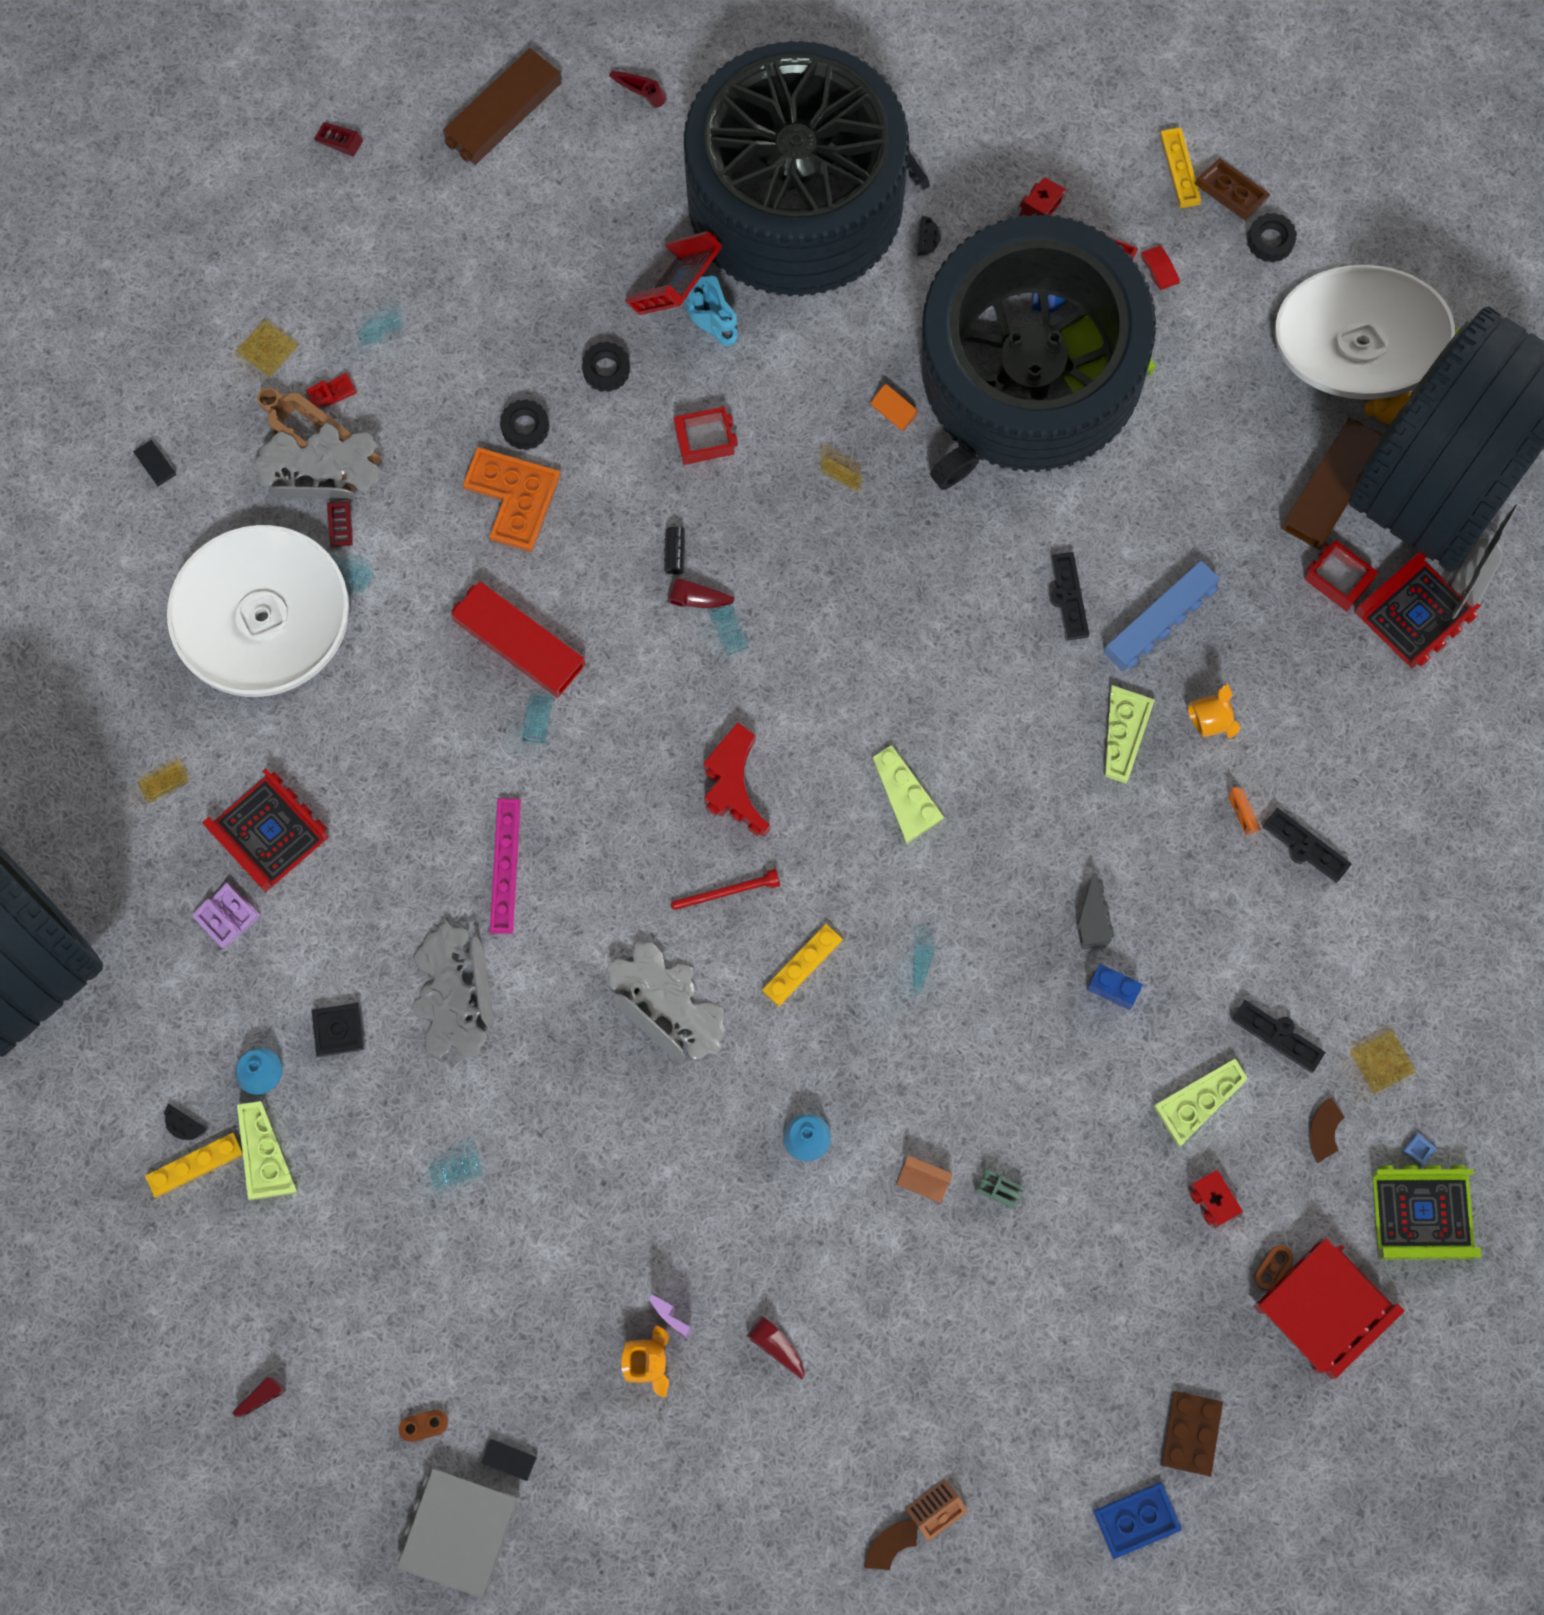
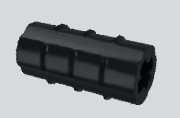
[664,527,685,575]

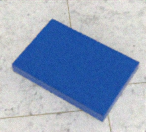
[1093,1482,1182,1559]

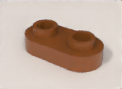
[1254,1245,1294,1290]
[399,1410,449,1442]

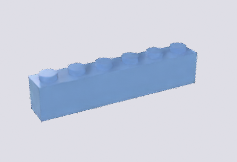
[1104,560,1221,672]

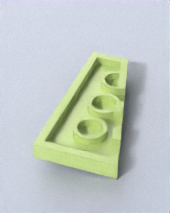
[1105,685,1155,784]
[873,745,944,844]
[1153,1059,1248,1147]
[237,1101,297,1201]

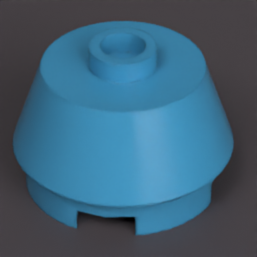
[235,1048,282,1095]
[783,1114,831,1161]

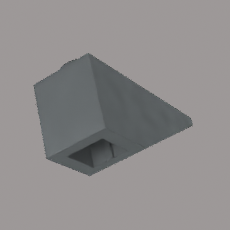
[1077,873,1114,950]

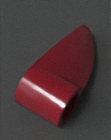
[609,71,667,108]
[667,578,735,608]
[747,1316,805,1380]

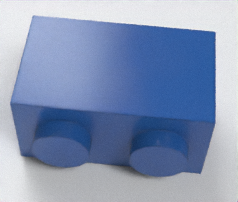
[1087,964,1143,1010]

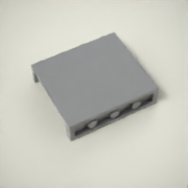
[396,1469,519,1598]

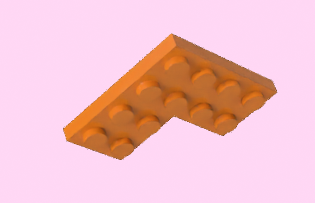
[463,447,561,552]

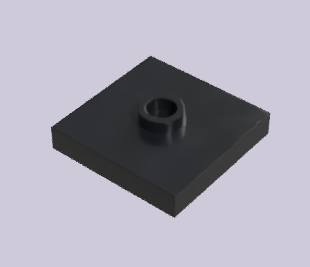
[311,1003,365,1057]

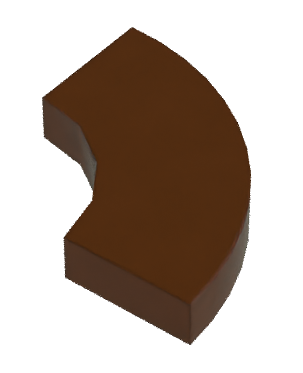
[1309,1097,1345,1163]
[864,1520,918,1570]

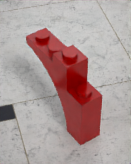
[703,722,770,837]

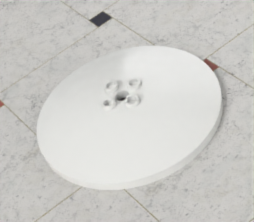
[1275,265,1455,400]
[167,525,349,697]

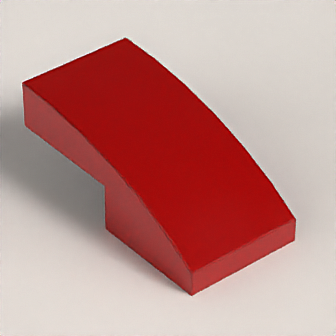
[1141,245,1180,290]
[305,373,357,409]

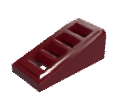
[314,122,363,157]
[327,501,353,547]
[232,1377,285,1417]

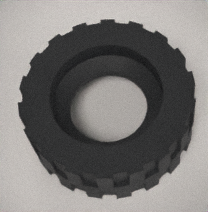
[1247,213,1297,262]
[582,342,630,392]
[500,399,549,450]
[930,444,979,490]

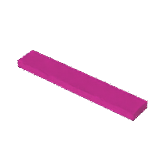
[490,798,521,934]

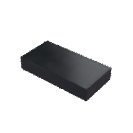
[133,440,176,486]
[481,1439,537,1481]

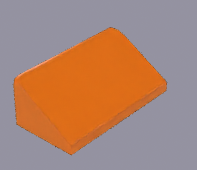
[870,384,918,431]
[1228,787,1261,835]

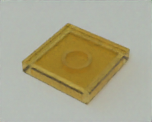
[236,320,298,378]
[1350,1031,1416,1094]

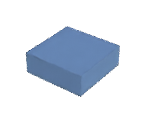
[1402,1133,1436,1167]

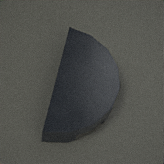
[918,215,941,256]
[164,1103,208,1140]

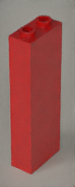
[451,581,586,699]

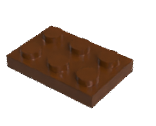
[1195,158,1270,221]
[1161,1391,1223,1477]

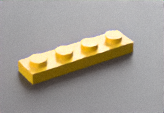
[1159,127,1202,208]
[762,924,843,1007]
[145,1133,243,1198]

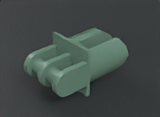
[974,1169,1025,1209]

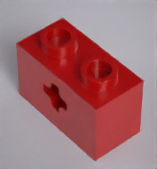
[1019,177,1066,217]
[1189,1170,1243,1228]

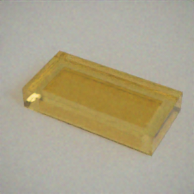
[821,455,863,492]
[137,761,190,803]

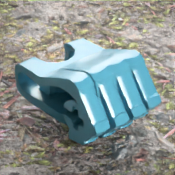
[684,276,738,346]

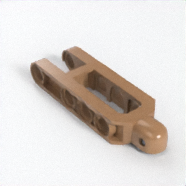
[257,387,382,492]

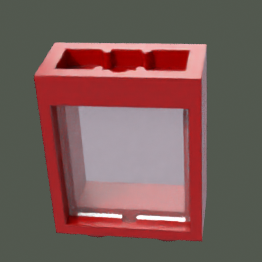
[673,406,738,465]
[1304,540,1379,612]

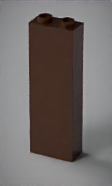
[443,48,562,165]
[1281,418,1383,551]

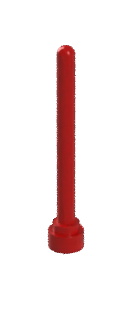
[671,868,780,910]

